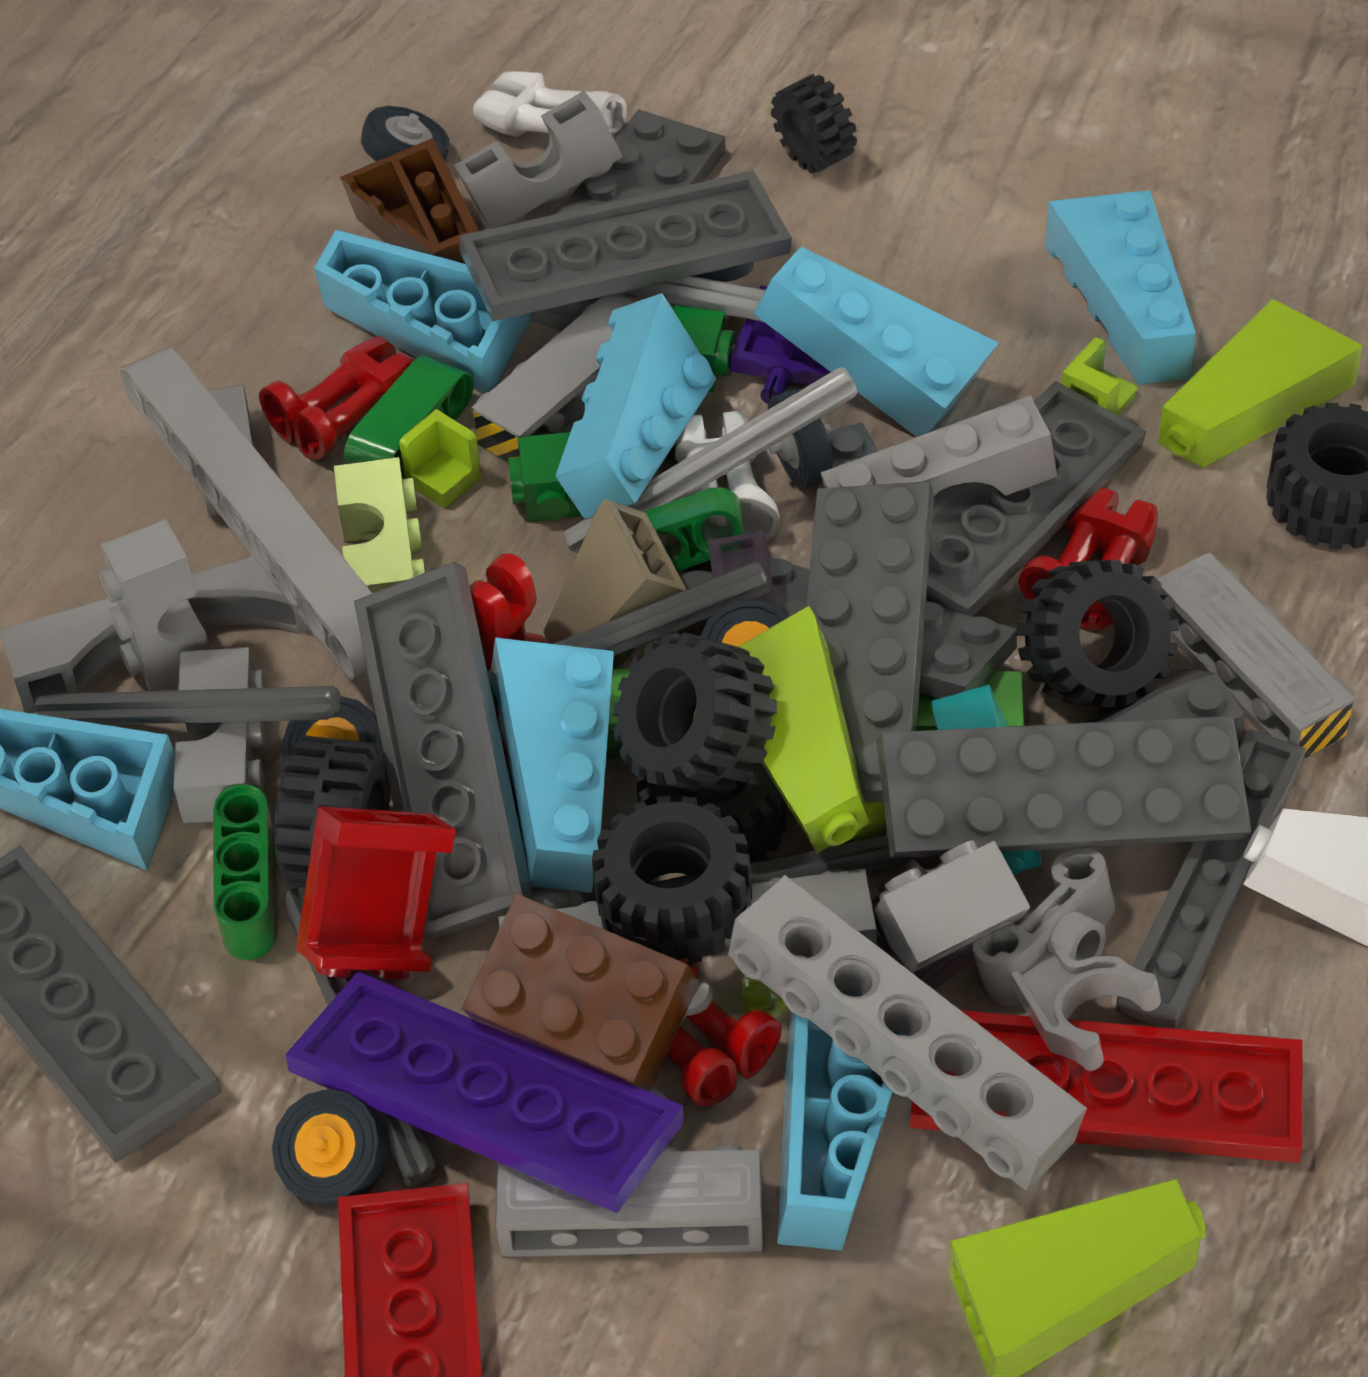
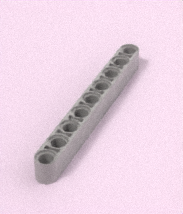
[120,346,372,680]

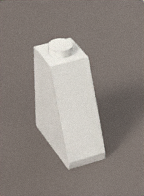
[1243,808,1368,946]

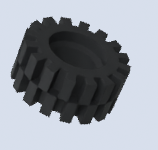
[771,74,857,173]

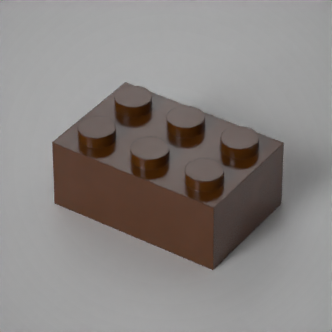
[461,893,700,1092]

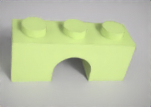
[334,457,425,593]

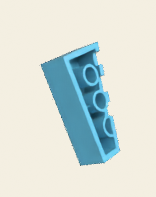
[1045,190,1196,385]
[314,230,532,394]
[754,247,999,437]
[555,293,716,519]
[490,638,614,893]
[0,709,175,871]
[777,993,906,1251]

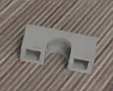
[454,91,623,229]
[98,519,210,691]
[173,647,266,824]

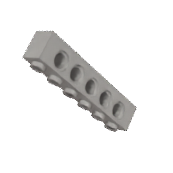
[728,875,1087,1192]

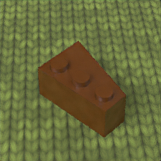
[340,138,479,264]

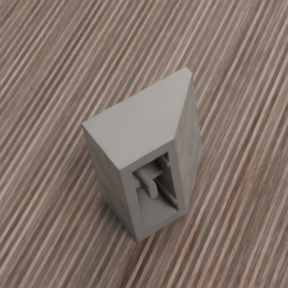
[873,840,1030,973]

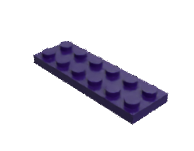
[285,972,684,1213]

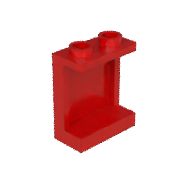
[296,806,456,980]

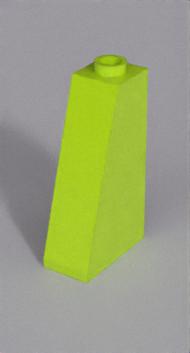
[1158,299,1363,468]
[738,606,870,853]
[948,1179,1206,1377]

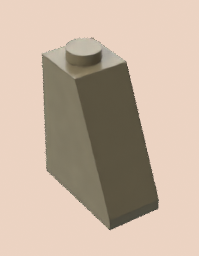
[543,499,686,669]

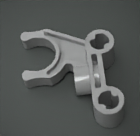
[973,848,1161,1071]

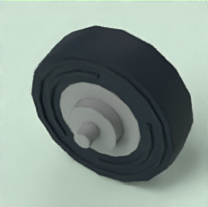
[360,105,450,162]
[768,390,833,488]

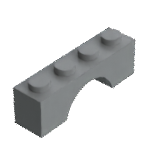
[821,395,1057,496]

